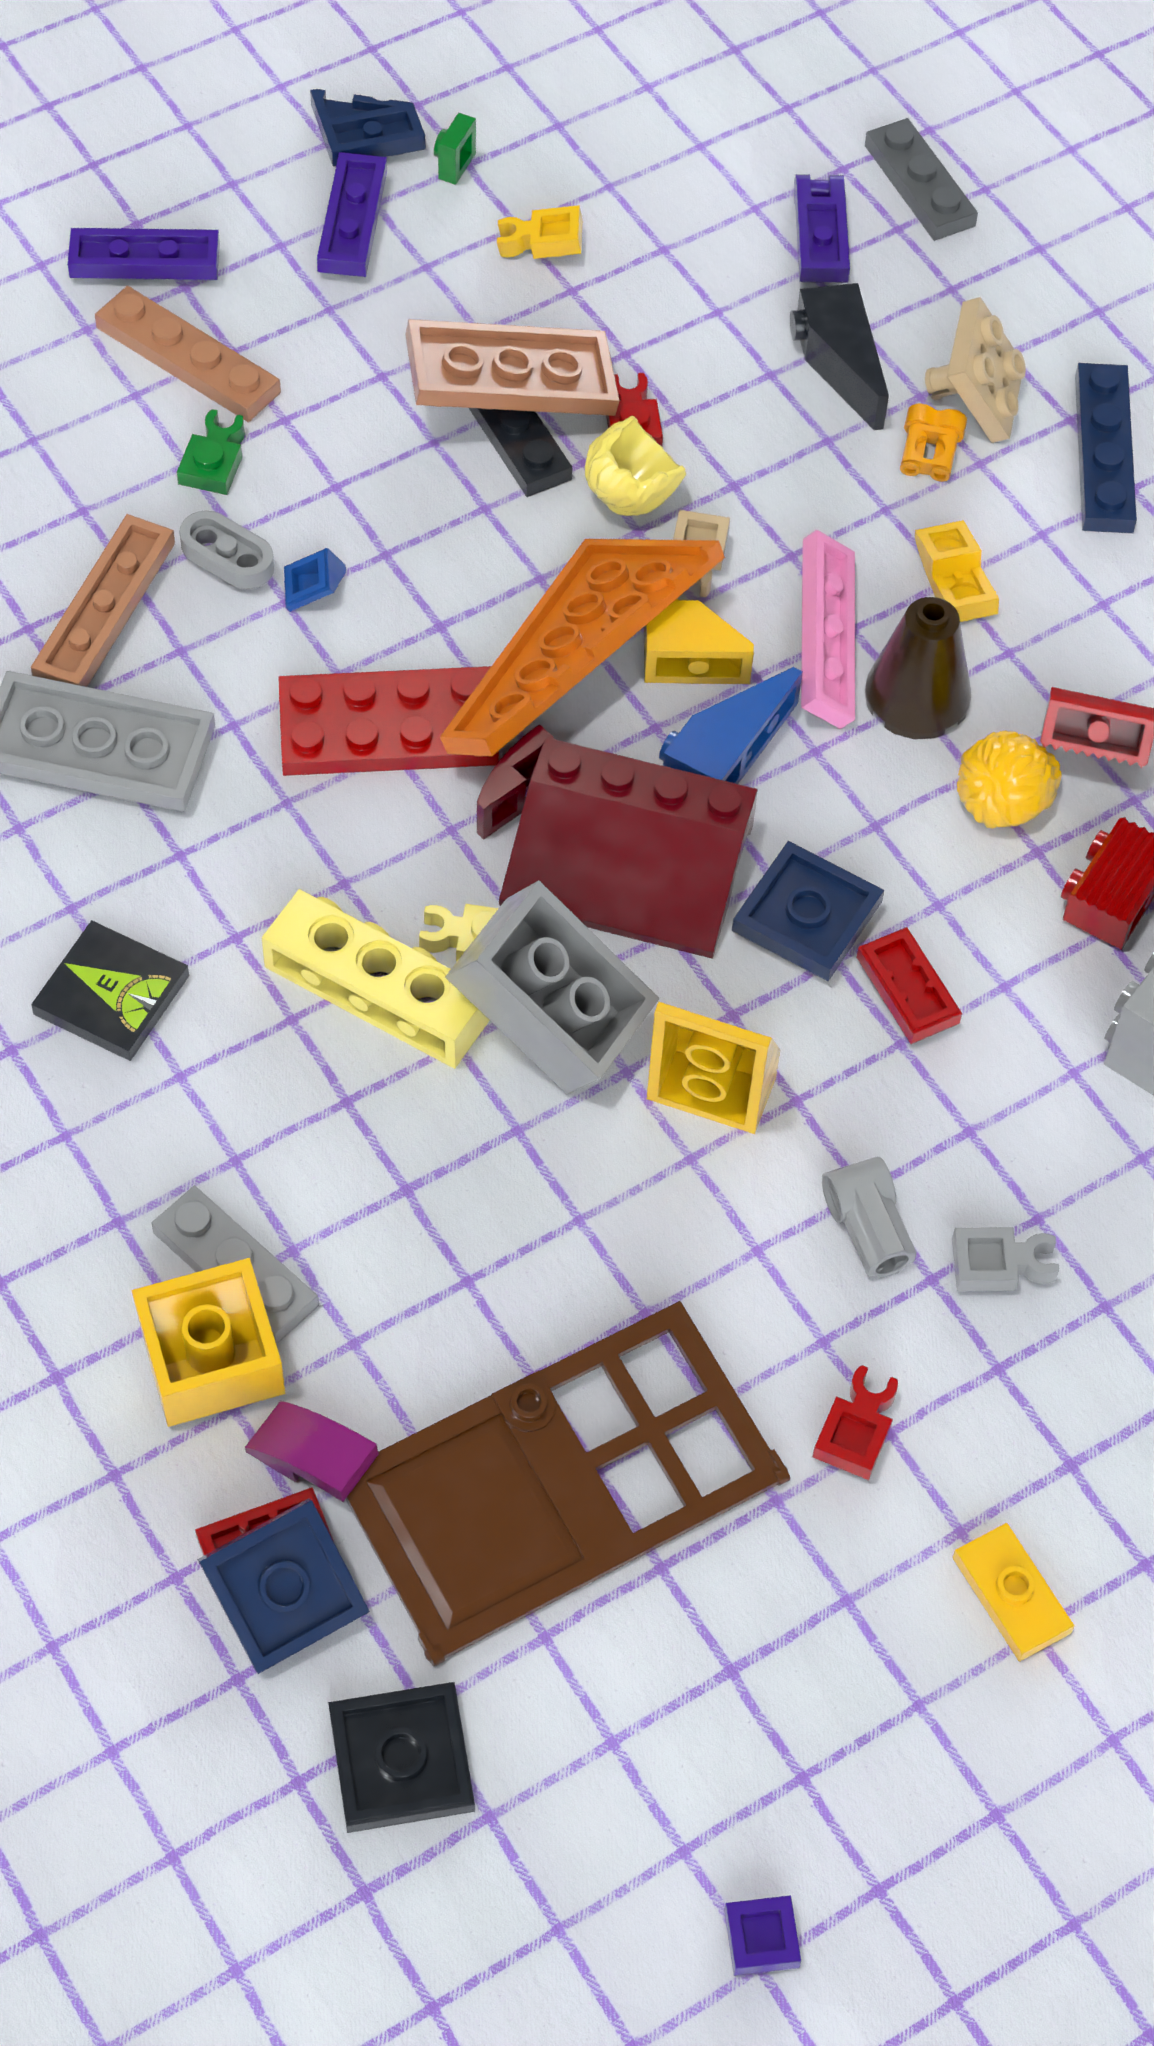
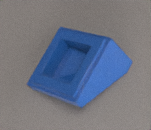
[284,548,346,612]

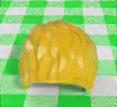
[957,730,1062,829]

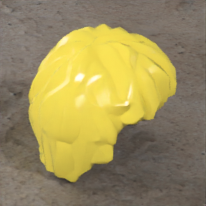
[585,416,686,516]

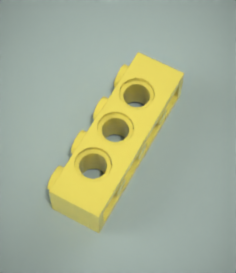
[262,889,490,1069]

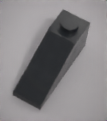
[790,283,889,430]

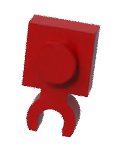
[606,373,663,446]
[812,1365,898,1480]

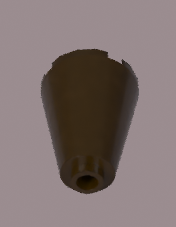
[865,597,971,739]

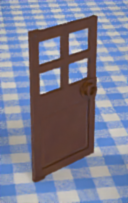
[346,1301,790,1667]

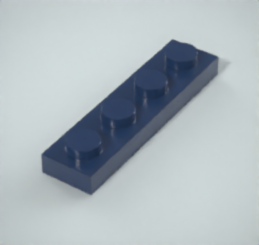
[1075,363,1137,534]

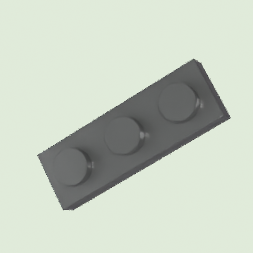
[865,118,978,241]

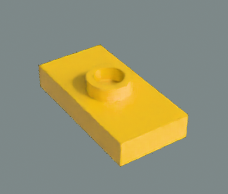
[952,1523,1075,1662]

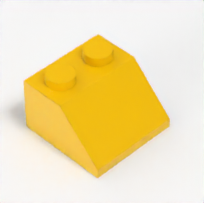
[131,1258,286,1427]

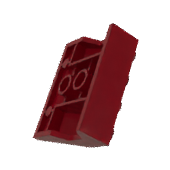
[499,737,758,959]

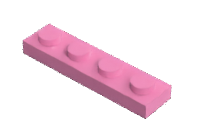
[801,530,855,729]

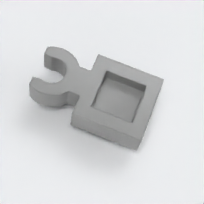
[952,1227,1059,1291]

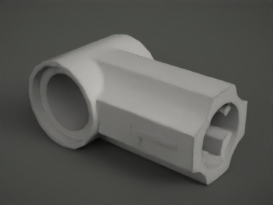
[822,1156,917,1278]

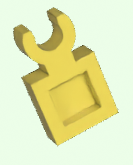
[419,904,499,962]

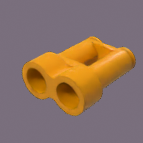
[900,403,967,482]

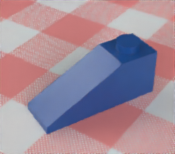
[659,667,803,784]

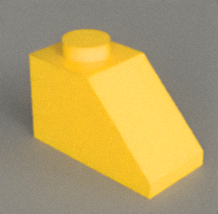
[644,599,754,684]

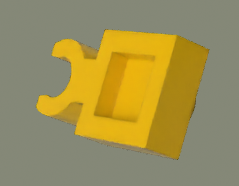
[497,205,583,259]

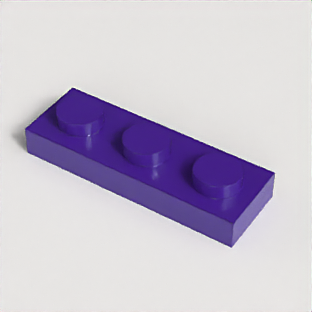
[317,152,387,277]
[67,228,220,280]

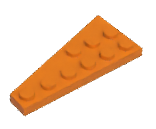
[440,539,725,757]

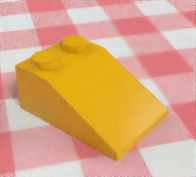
[646,1001,781,1134]

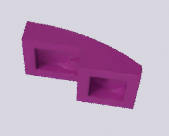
[245,1401,379,1502]

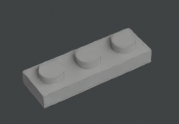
[151,1185,319,1344]

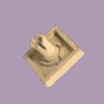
[925,297,1026,443]

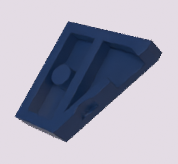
[310,89,426,167]

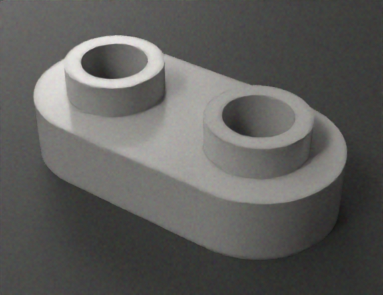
[179,510,274,589]

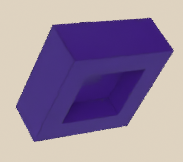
[724,1895,801,1976]

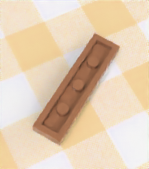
[95,285,281,423]
[31,514,175,687]

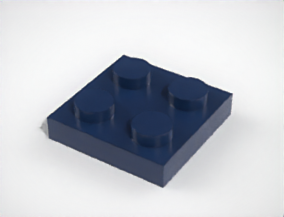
[732,841,885,982]
[197,1498,370,1674]

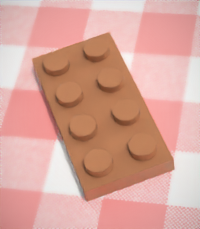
[405,319,619,416]

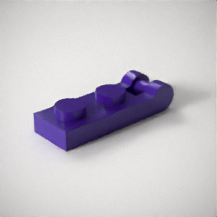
[794,174,850,283]

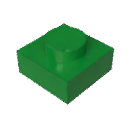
[434,112,476,185]

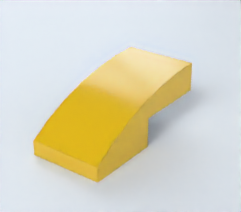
[915,520,999,622]

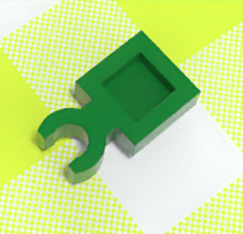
[177,409,245,495]

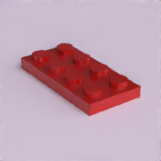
[278,666,499,776]

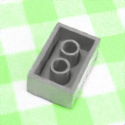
[445,880,660,1094]

